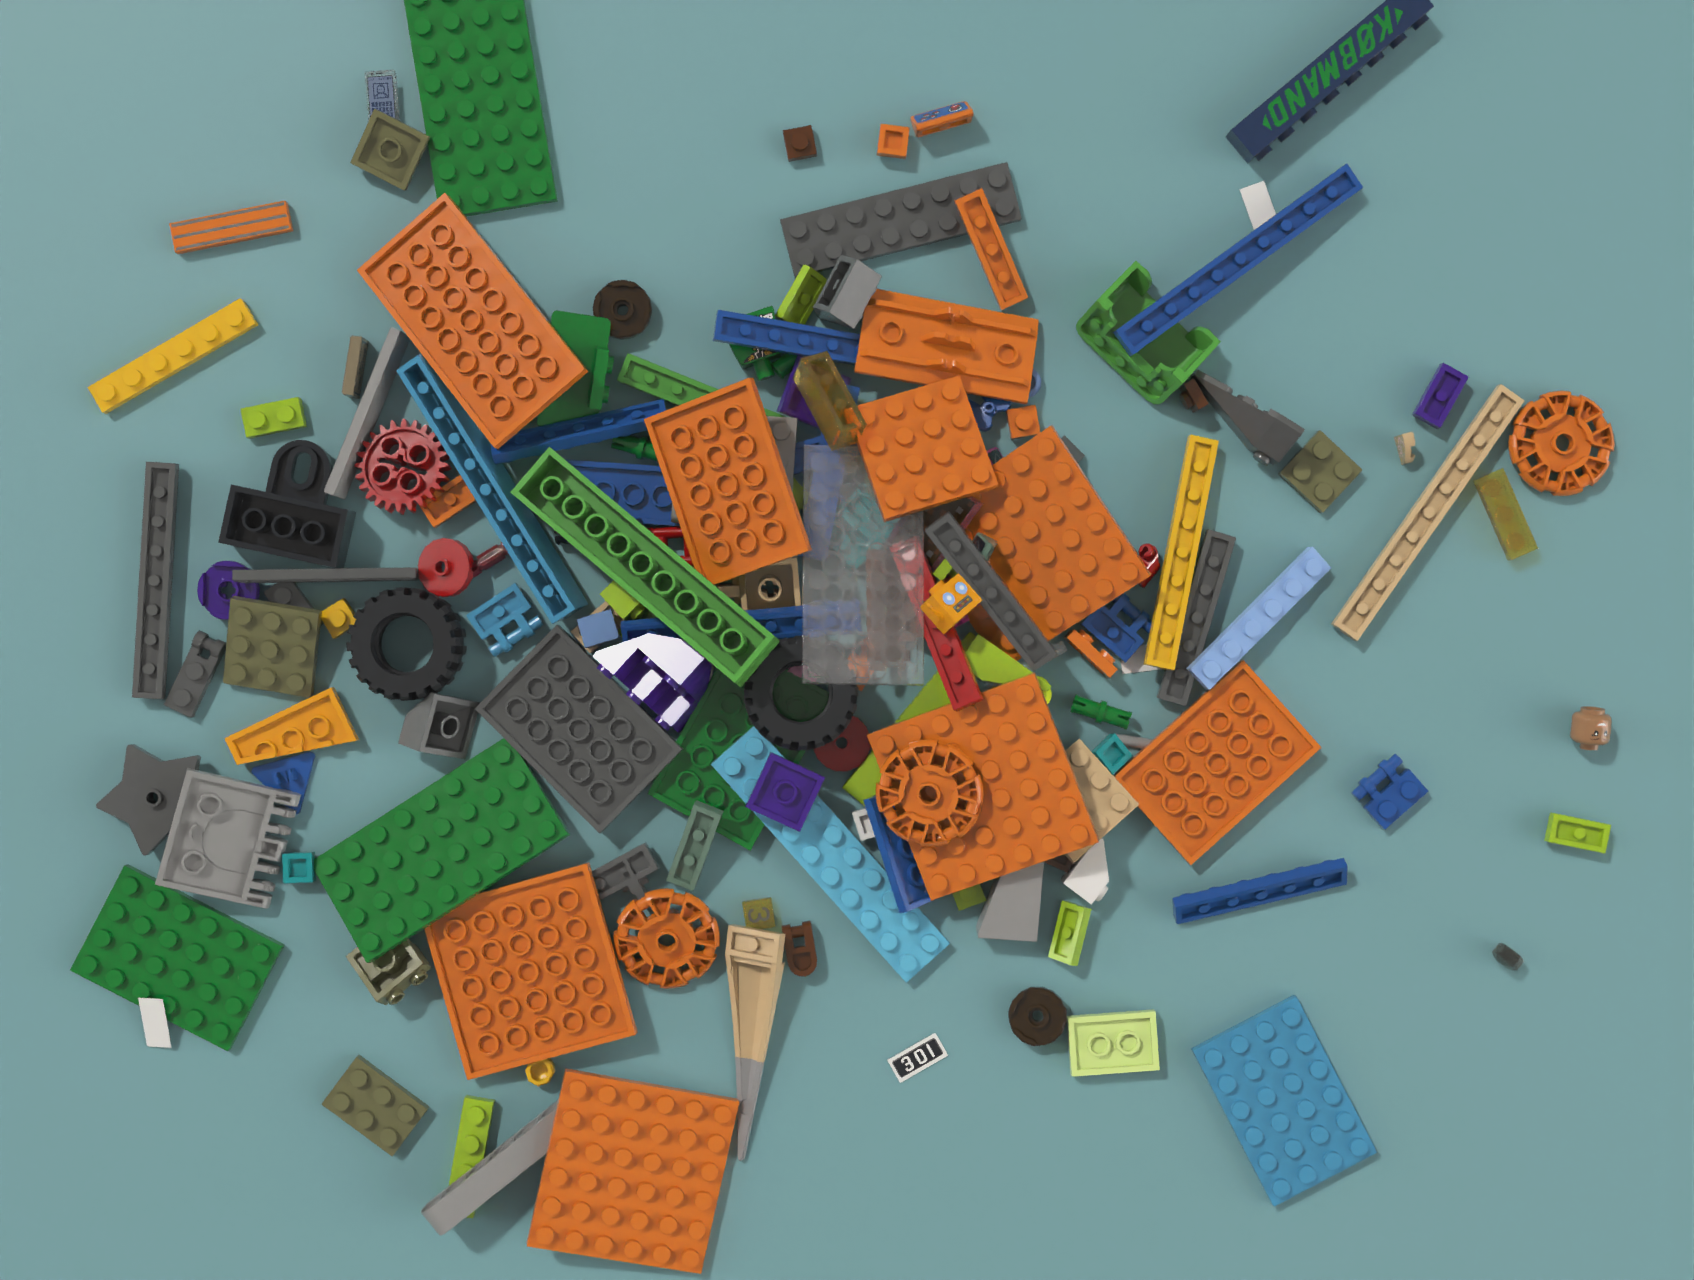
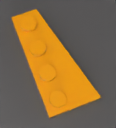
[224,687,359,765]

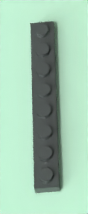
[132,462,179,699]

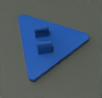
[251,752,315,814]

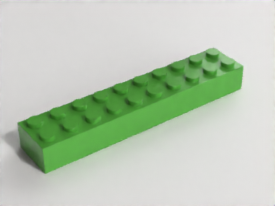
[510,447,780,687]

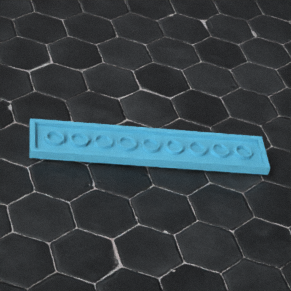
[711,726,950,983]

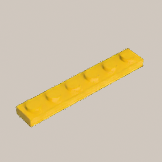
[87,298,258,414]

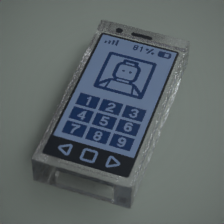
[365,70,400,121]

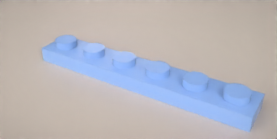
[1186,547,1331,690]

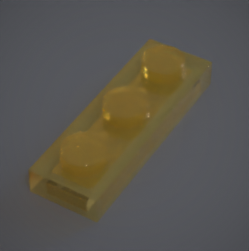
[1473,468,1538,561]

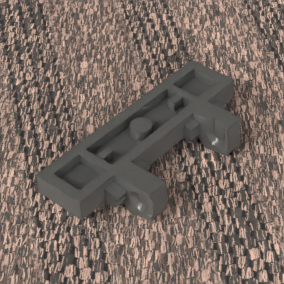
[592,842,660,900]

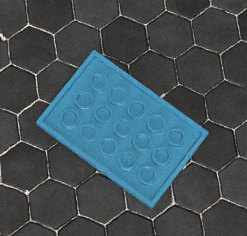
[1191,995,1377,1207]

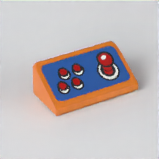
[910,101,974,138]

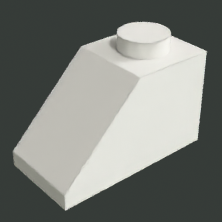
[1060,838,1109,905]

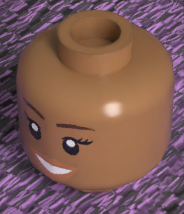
[1570,706,1612,750]

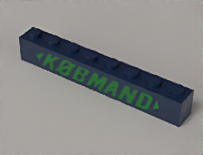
[1226,0,1434,164]

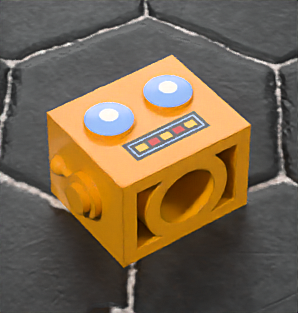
[920,573,982,634]

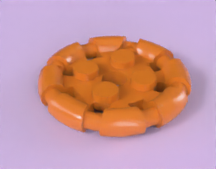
[1508,391,1614,496]
[875,739,984,847]
[613,888,720,989]

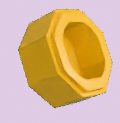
[525,1058,556,1086]

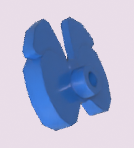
[968,396,1011,432]

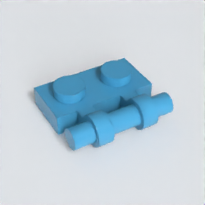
[466,583,544,657]

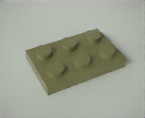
[322,1055,430,1156]

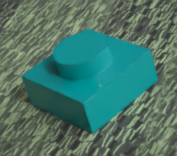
[1091,733,1133,775]
[282,852,316,883]

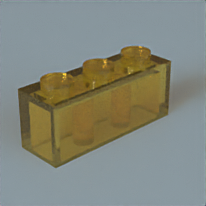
[793,351,867,451]

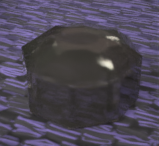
[1492,943,1524,970]

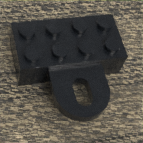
[218,440,356,568]

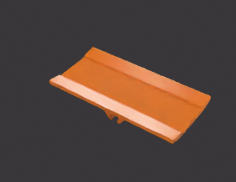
[854,289,1039,404]

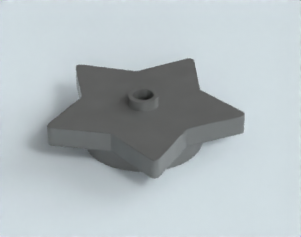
[96,744,201,856]

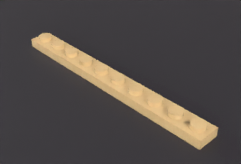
[1331,384,1525,641]

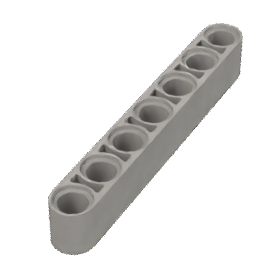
[421,1100,558,1235]

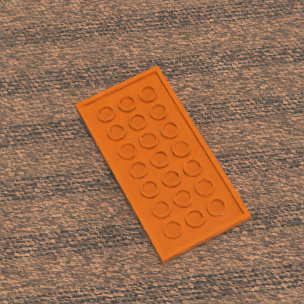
[357,193,588,449]

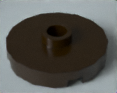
[593,280,652,340]
[1008,986,1067,1046]

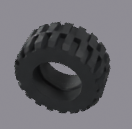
[346,587,467,701]
[744,636,858,751]

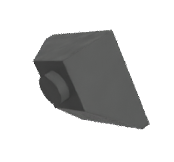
[398,692,480,759]

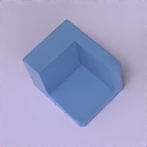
[577,609,619,648]

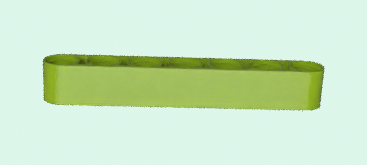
[842,631,976,807]

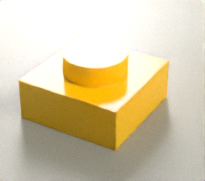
[321,598,356,639]

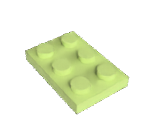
[1067,1009,1160,1077]

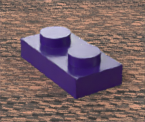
[1412,363,1469,429]

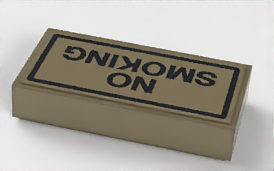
[342,335,369,399]

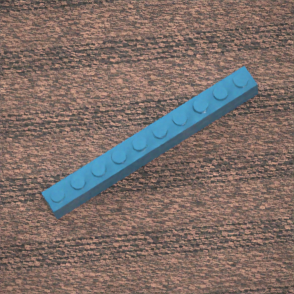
[396,354,588,624]

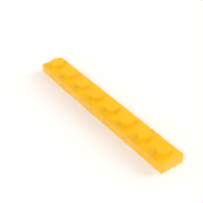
[1143,435,1219,671]

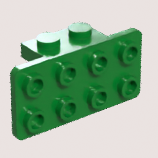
[537,310,614,426]

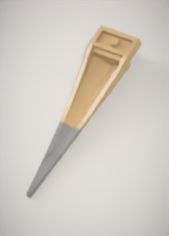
[725,924,785,1161]

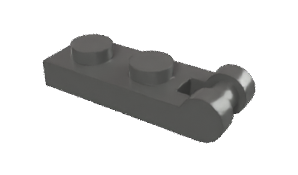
[164,630,226,717]

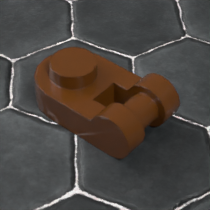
[782,921,817,976]

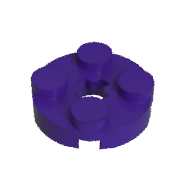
[197,561,260,620]

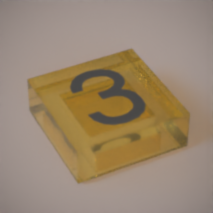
[742,897,776,929]

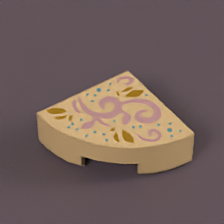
[1394,432,1415,465]

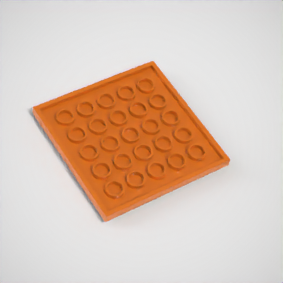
[932,425,1151,661]
[867,672,1099,901]
[424,862,638,1080]
[526,1068,739,1274]

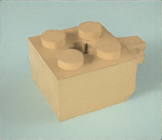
[717,556,801,610]

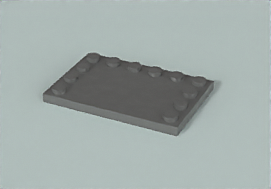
[475,625,683,834]

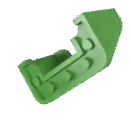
[1076,261,1221,404]

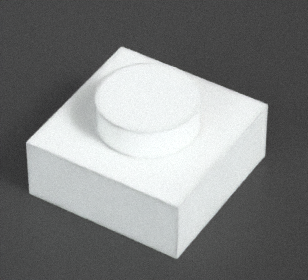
[852,808,875,841]

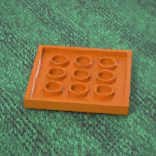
[846,375,998,522]

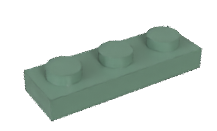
[666,800,724,891]

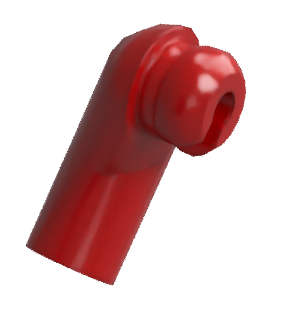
[1138,543,1160,588]

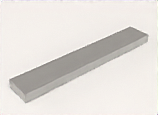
[324,327,410,500]

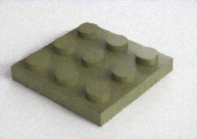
[223,596,322,698]

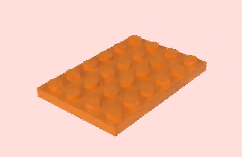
[644,377,812,585]
[1113,660,1322,865]

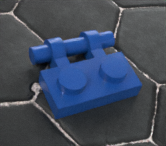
[1080,593,1152,663]
[1351,754,1428,830]

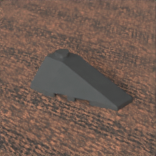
[1190,370,1305,466]

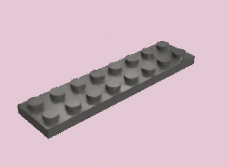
[780,162,1022,278]

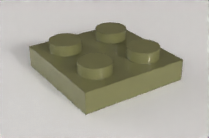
[350,109,430,191]
[1278,430,1362,513]

